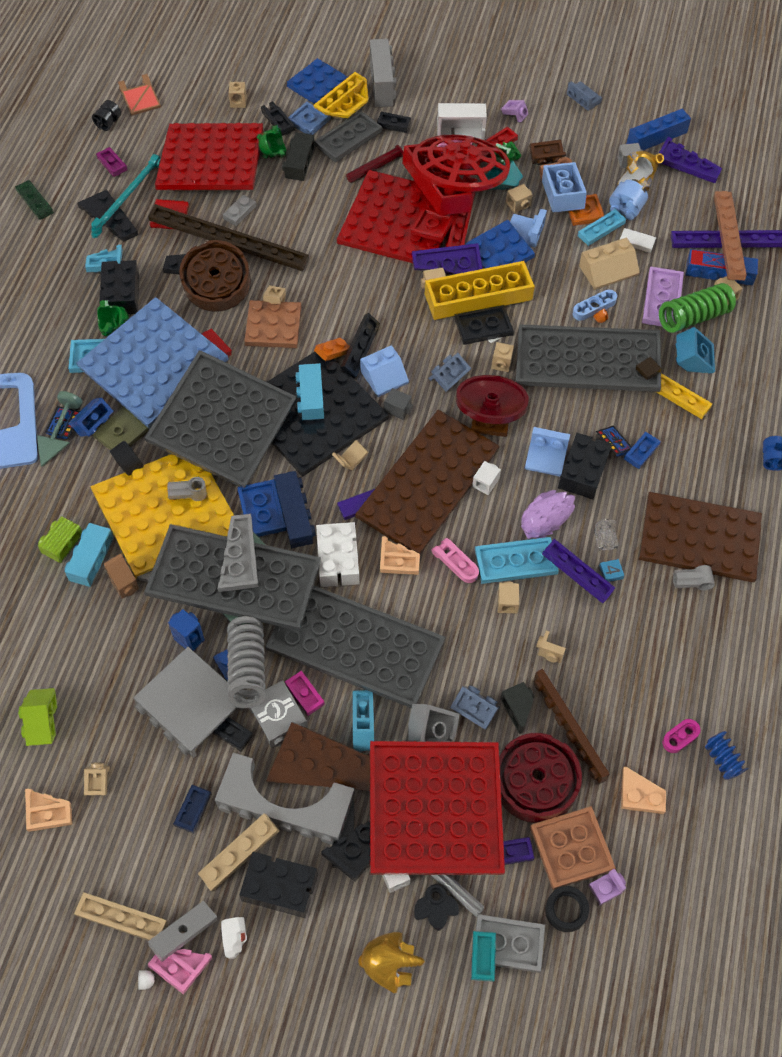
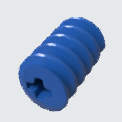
[705,731,748,780]

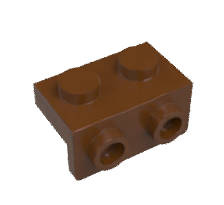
[529,139,566,165]

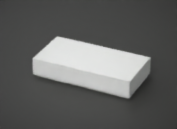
[620,228,656,253]

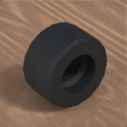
[110,441,144,476]

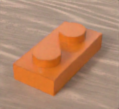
[314,338,350,361]

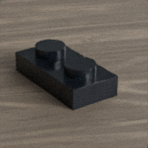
[377,111,411,133]

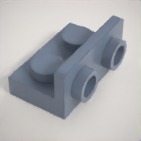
[567,81,602,111]
[428,353,472,392]
[450,685,501,730]

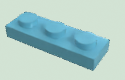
[578,209,626,246]

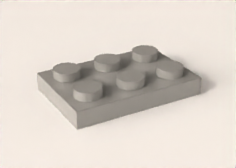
[476,914,545,973]

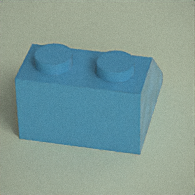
[675,327,715,373]

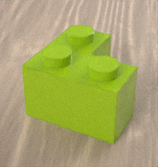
[18,688,57,746]

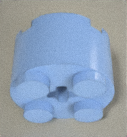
[609,180,648,220]

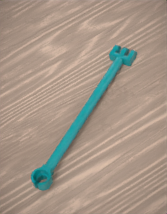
[91,154,161,238]

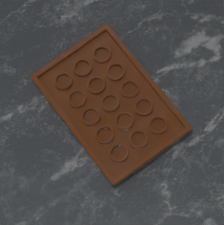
[639,492,762,583]

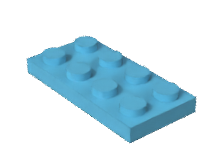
[475,537,559,584]

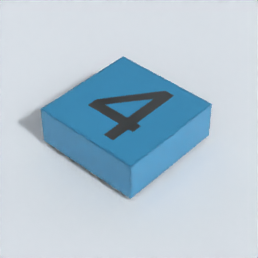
[599,559,624,582]

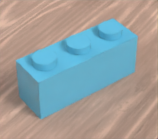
[296,364,324,420]
[65,523,114,587]

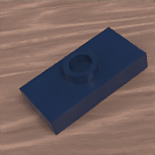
[173,785,212,834]

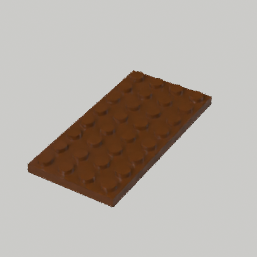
[355,409,500,554]

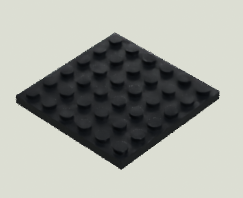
[267,352,389,477]

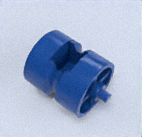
[763,436,782,471]

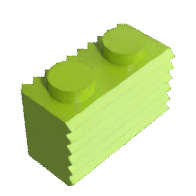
[38,516,82,563]

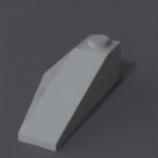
[408,704,460,742]

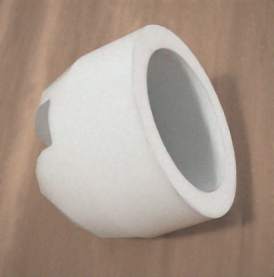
[138,970,155,990]

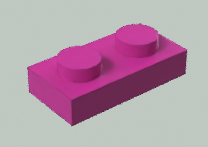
[285,671,325,716]

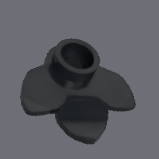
[414,884,459,931]

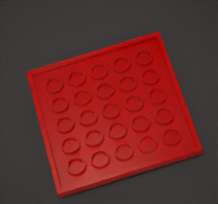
[155,123,263,190]
[337,170,443,263]
[370,741,505,875]

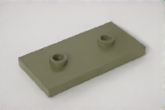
[92,407,150,450]

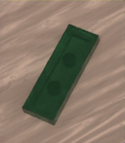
[15,180,54,220]

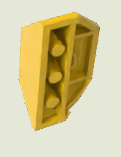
[314,72,368,118]

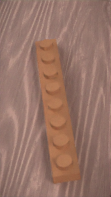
[714,191,746,280]

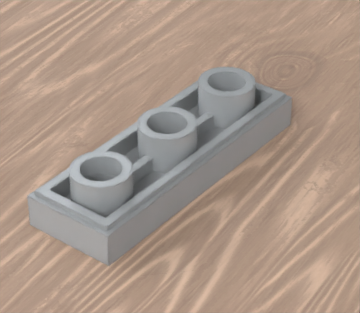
[148,901,217,962]

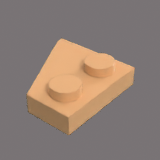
[380,536,420,575]
[25,789,72,832]

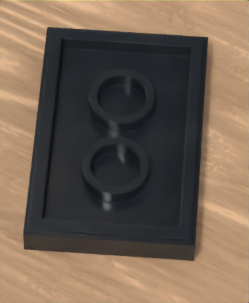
[454,305,514,345]

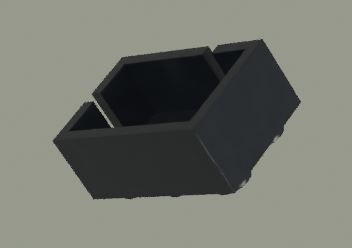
[99,260,139,314]
[558,433,612,500]
[239,852,318,918]

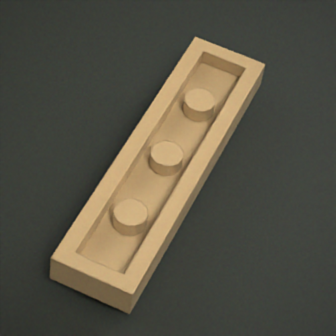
[198,813,279,891]
[74,892,168,941]

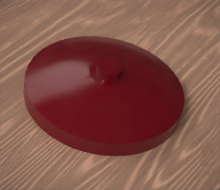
[456,375,529,424]

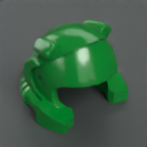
[257,125,287,158]
[97,300,129,337]

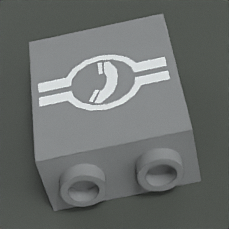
[248,680,308,748]

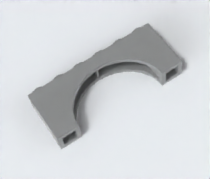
[215,753,355,844]

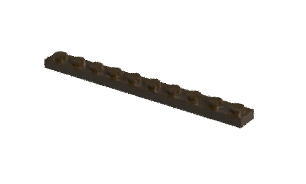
[148,204,309,271]

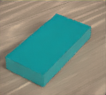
[471,931,496,982]

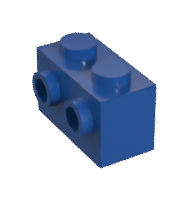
[68,397,113,437]
[168,609,205,651]

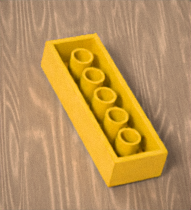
[425,261,535,320]

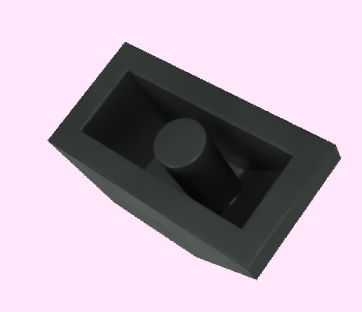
[500,682,534,734]

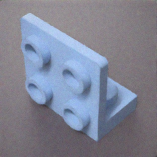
[510,209,547,248]
[525,427,570,477]

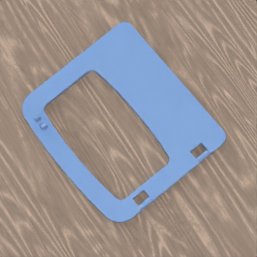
[0,373,38,469]

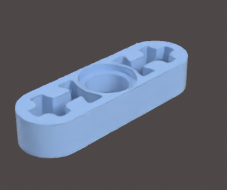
[572,290,617,321]

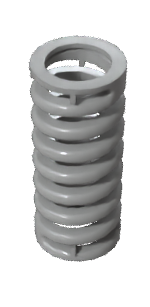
[227,616,266,708]

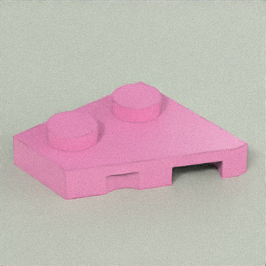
[148,949,212,995]

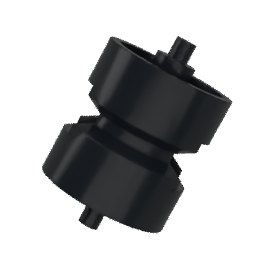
[92,100,122,131]

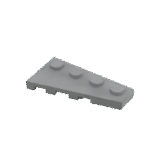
[217,514,259,592]

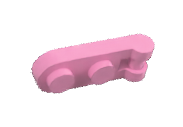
[431,538,479,583]

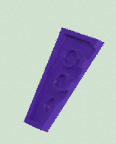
[659,137,722,183]
[411,243,483,275]

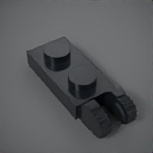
[261,101,295,136]

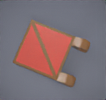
[118,74,161,116]

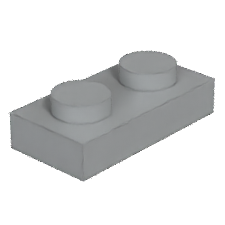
[223,195,256,226]

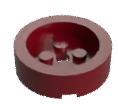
[499,733,582,823]

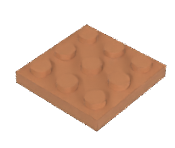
[244,300,302,348]
[530,806,616,890]

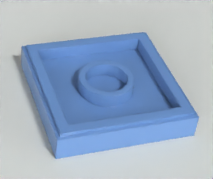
[288,102,331,135]

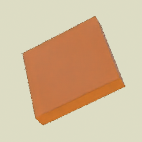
[568,194,605,226]

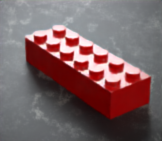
[402,143,472,216]

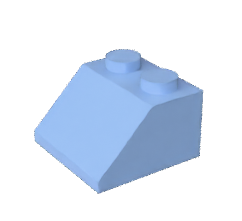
[360,345,409,397]

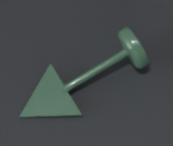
[37,391,83,467]

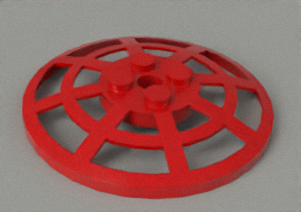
[412,134,510,192]

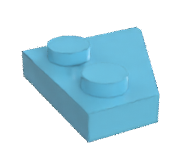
[85,245,123,272]

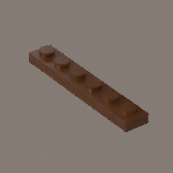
[533,669,610,784]

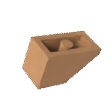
[103,554,139,599]

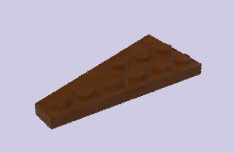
[266,722,370,791]

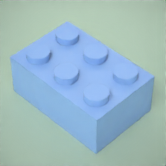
[542,162,587,212]

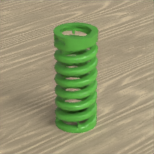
[659,283,736,333]

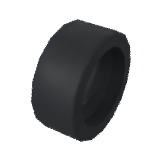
[545,886,589,932]

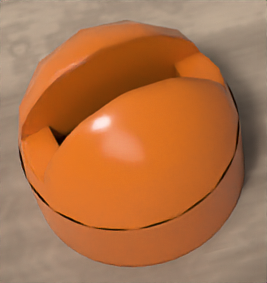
[593,308,608,323]

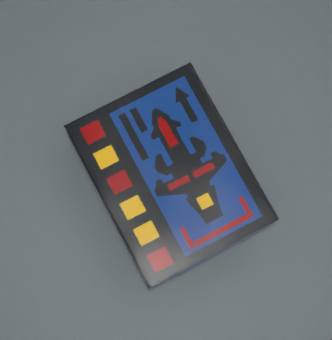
[45,406,80,439]
[596,425,632,457]

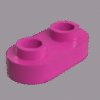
[662,719,701,753]

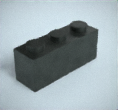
[282,132,315,181]

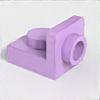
[501,100,528,122]
[588,869,626,905]

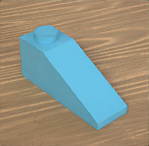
[353,690,374,751]

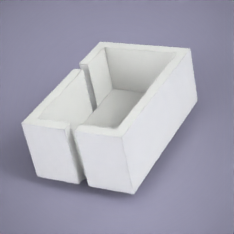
[437,103,487,140]
[316,522,359,587]

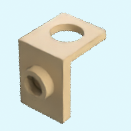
[332,440,369,471]

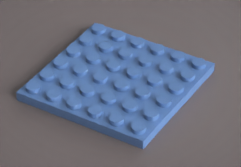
[76,297,229,429]

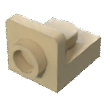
[263,285,286,304]
[84,762,110,795]

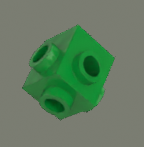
[494,142,516,164]

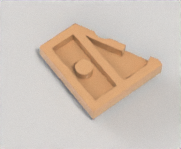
[621,767,666,814]

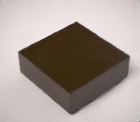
[635,357,662,380]

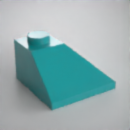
[480,161,523,190]

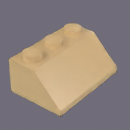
[579,237,640,290]

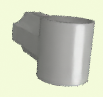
[167,477,207,501]
[673,565,715,590]

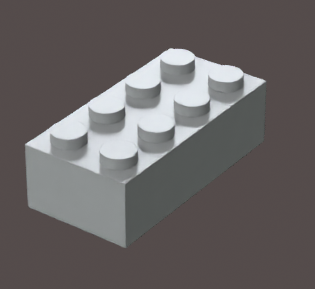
[370,39,396,107]

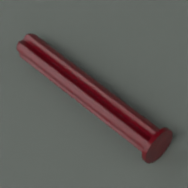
[346,145,403,183]

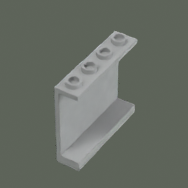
[133,647,246,758]

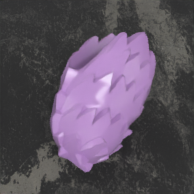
[521,490,575,539]

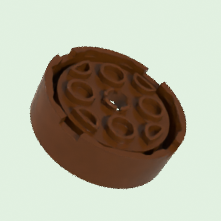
[179,240,251,312]

